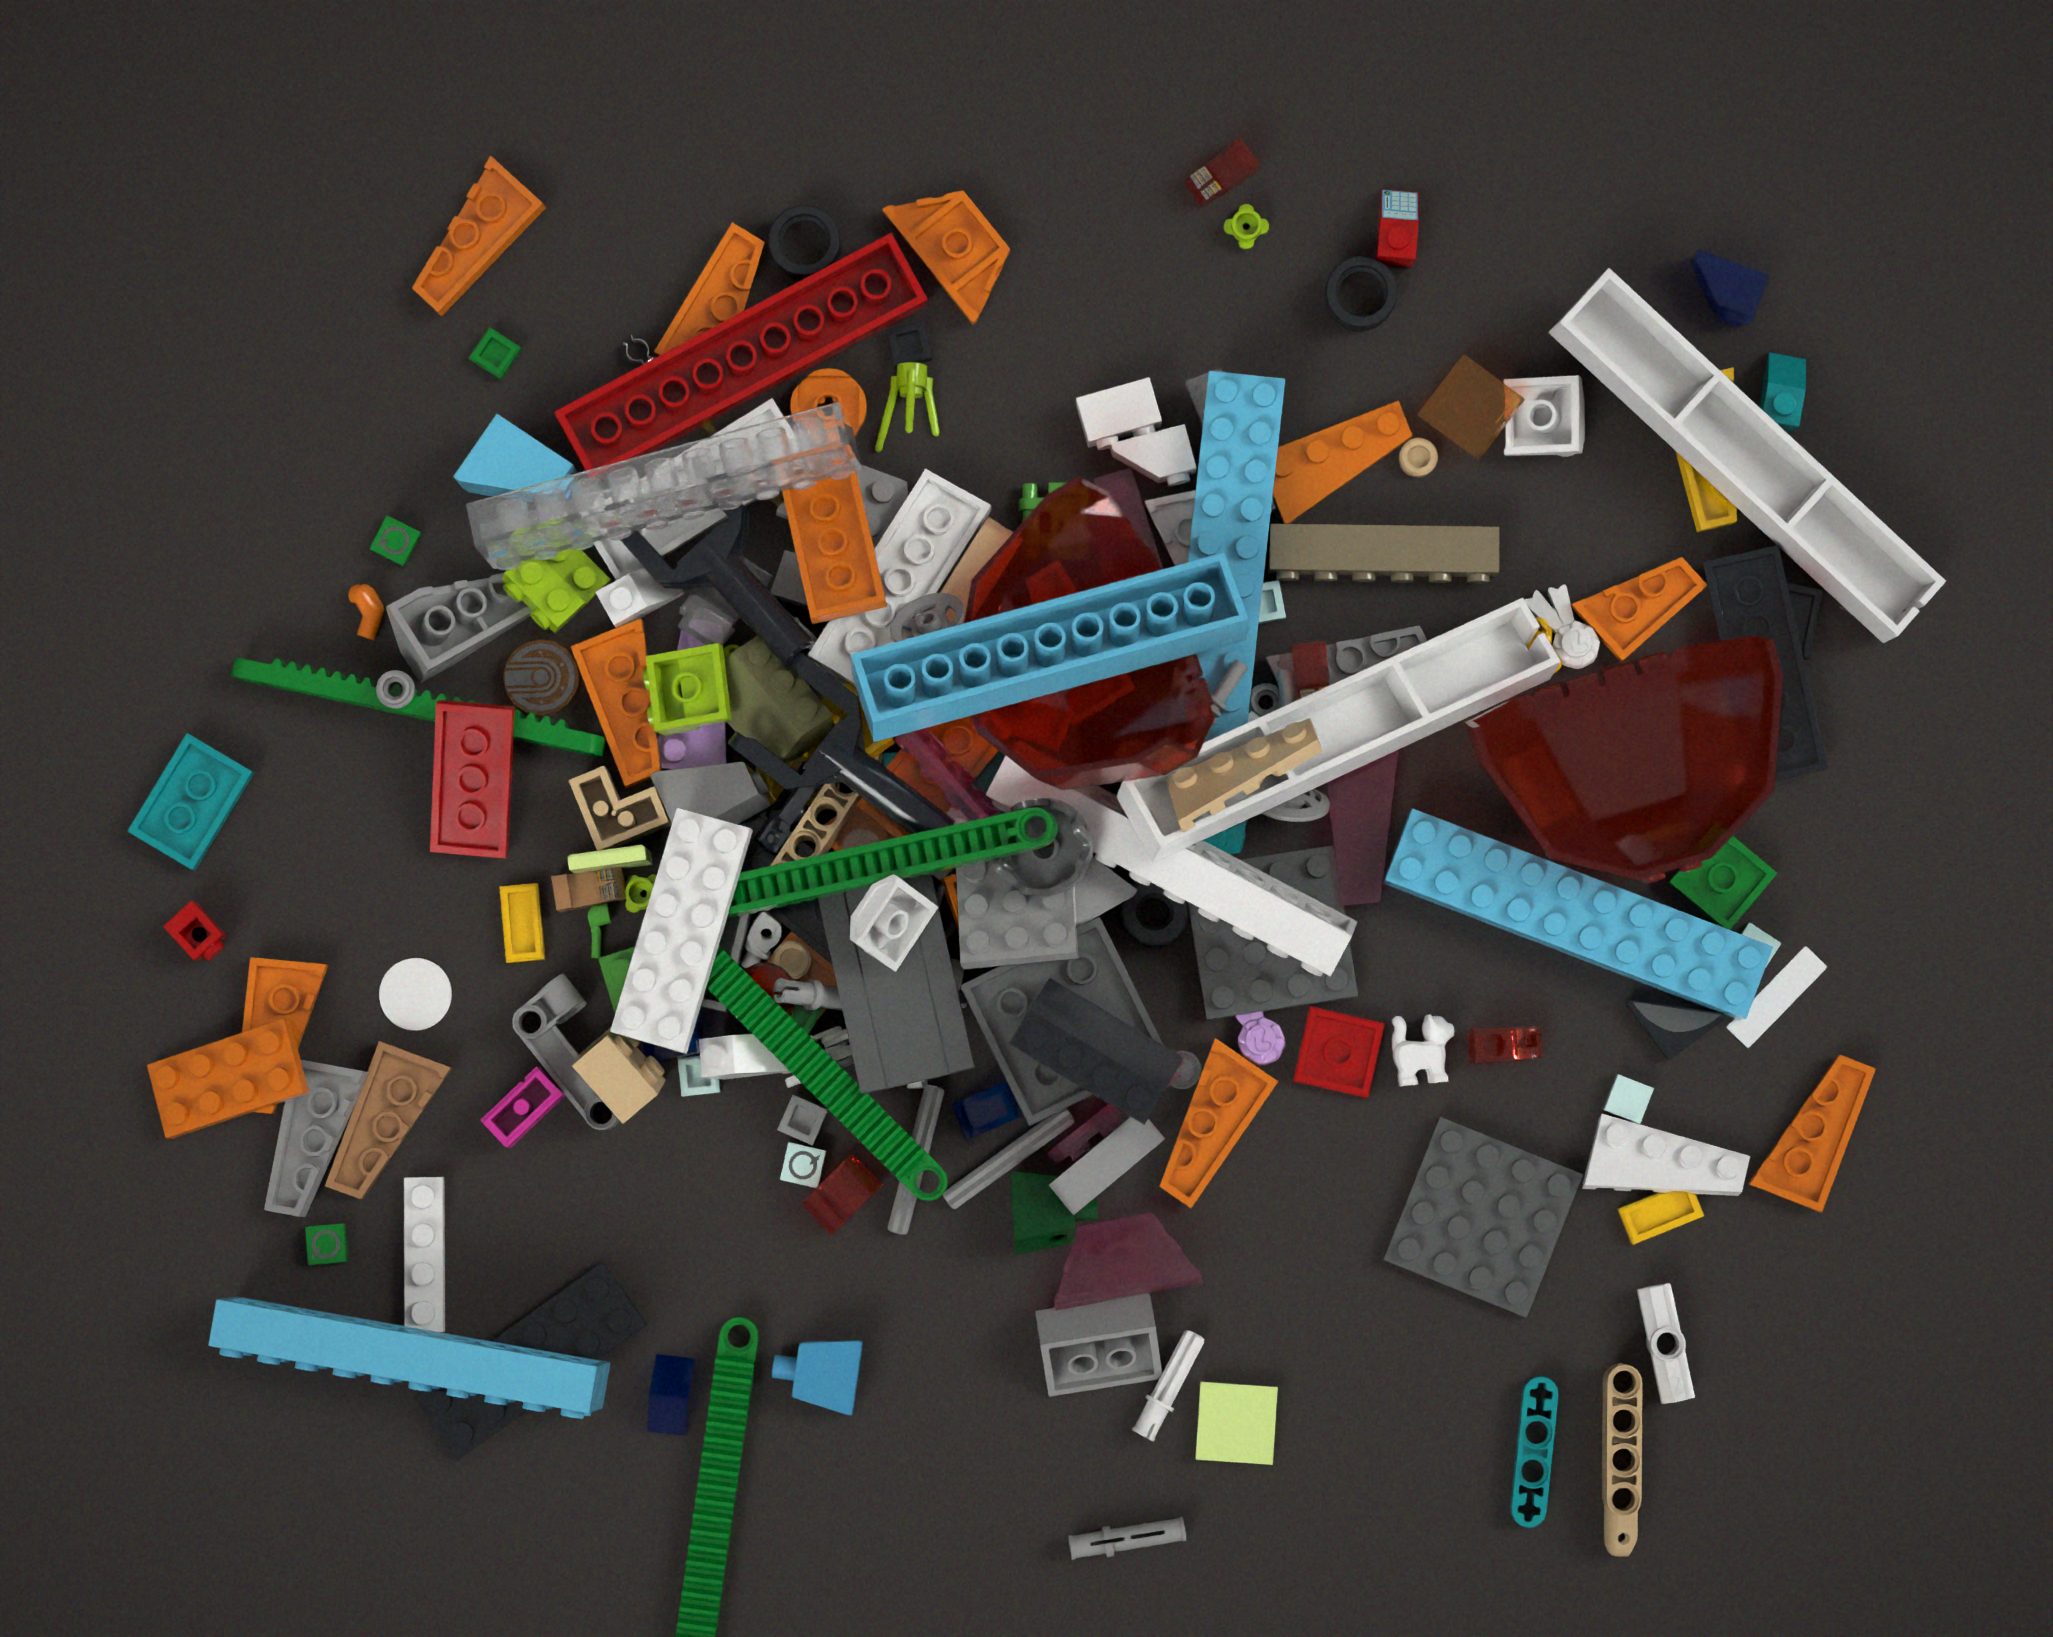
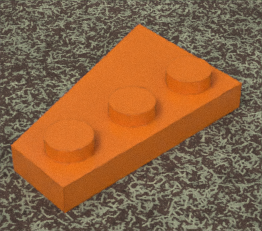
[1571,557,1707,662]

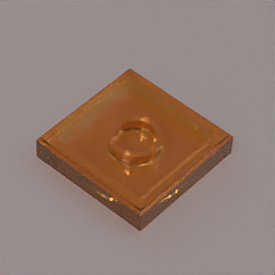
[1417,354,1525,461]

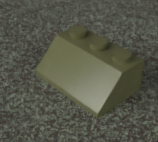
[725,636,833,765]

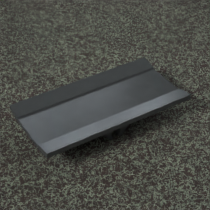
[818,874,975,1094]

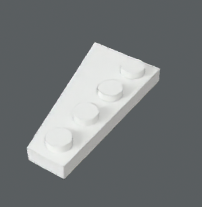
[1582,1114,1750,1196]

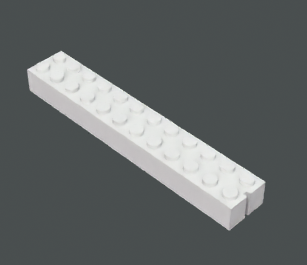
[1548,268,1946,643]
[1116,598,1561,863]

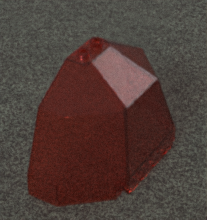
[964,476,1215,790]
[1465,634,1783,883]

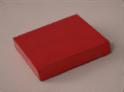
[1293,1006,1385,1098]

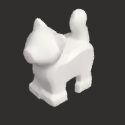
[1392,1014,1455,1086]

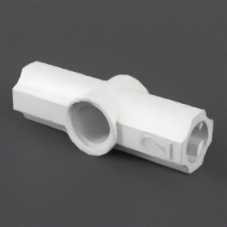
[1637,1283,1695,1404]

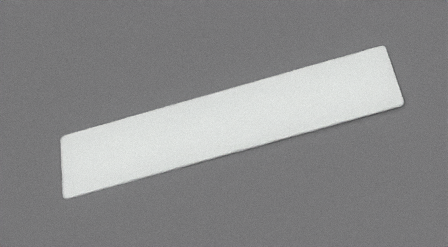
[1727,946,1827,1048]

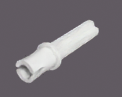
[1132,1330,1204,1442]

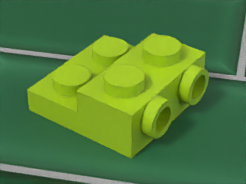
[502,525,611,634]
[643,643,732,736]

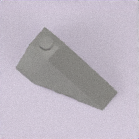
[386,573,532,684]

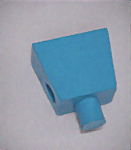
[772,1340,863,1415]

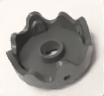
[993,798,1093,896]

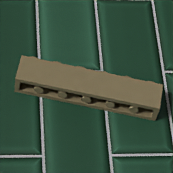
[1268,524,1499,584]

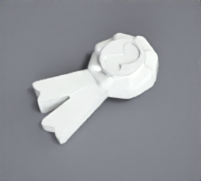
[1525,584,1600,669]

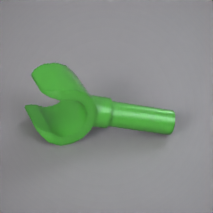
[588,903,612,958]

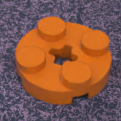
[791,368,867,446]

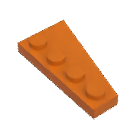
[412,155,546,317]
[654,222,765,356]
[1159,1038,1278,1208]

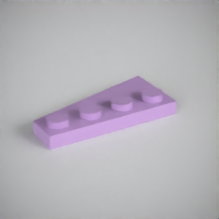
[658,617,727,770]

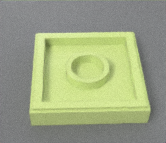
[568,845,652,874]
[1195,1381,1278,1465]

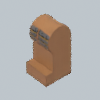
[551,868,626,913]

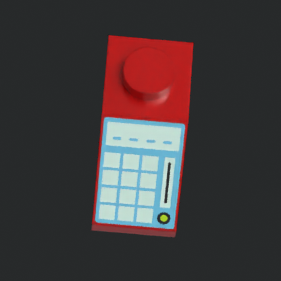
[1375,189,1419,268]

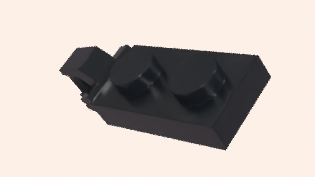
[753,756,824,853]

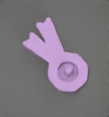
[1235,1012,1286,1066]

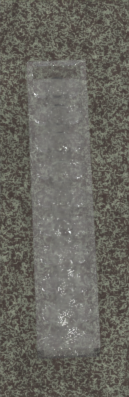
[466,402,862,570]

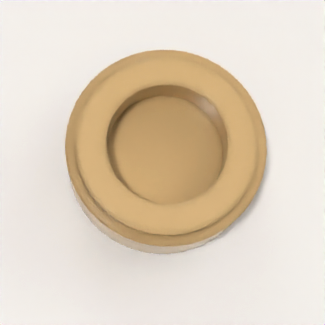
[1399,438,1438,478]
[772,941,812,980]

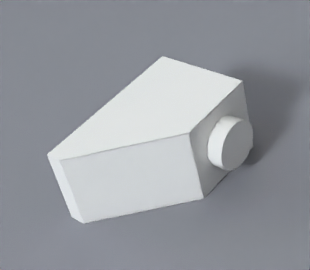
[1110,424,1196,486]
[596,560,684,628]
[699,1034,790,1080]

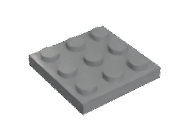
[956,847,1078,969]

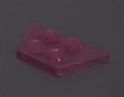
[1054,1212,1202,1311]

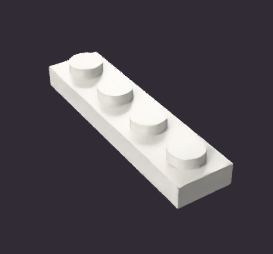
[404,1177,445,1332]

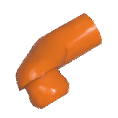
[348,584,384,641]

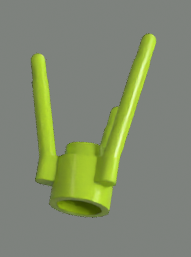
[875,362,940,452]

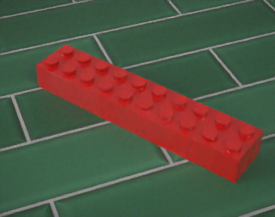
[554,233,928,484]

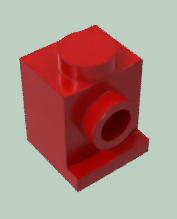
[163,900,227,962]

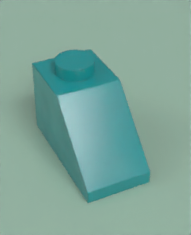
[1758,352,1806,434]

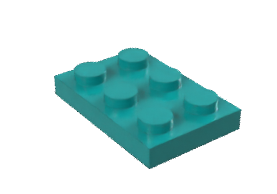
[128,733,254,871]

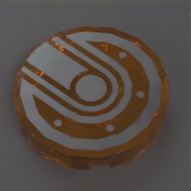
[503,639,580,716]

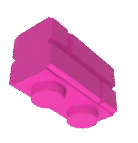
[480,1066,566,1148]

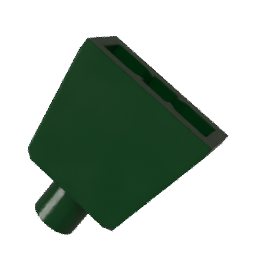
[1010,1172,1098,1255]

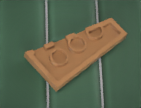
[325,1041,452,1199]

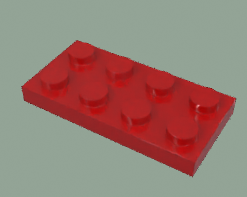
[430,700,515,859]

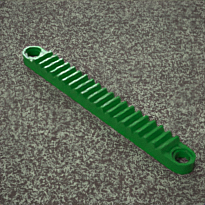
[231,658,607,757]
[727,807,1058,918]
[706,946,948,1201]
[675,1317,759,1637]

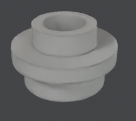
[376,670,415,709]
[1249,683,1281,717]

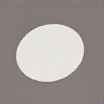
[379,958,452,1031]

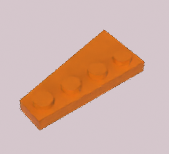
[1272,400,1413,524]
[570,618,662,788]
[242,957,329,1114]
[1748,1055,1876,1212]

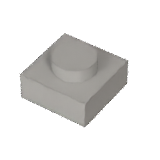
[777,1095,829,1145]

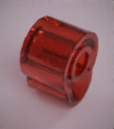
[801,1153,883,1236]

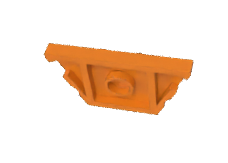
[882,190,1010,325]

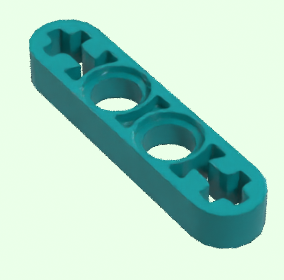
[1510,1376,1558,1528]

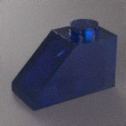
[1690,249,1769,326]

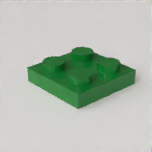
[1668,824,1777,930]

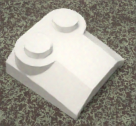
[1504,375,1585,457]
[850,874,938,972]

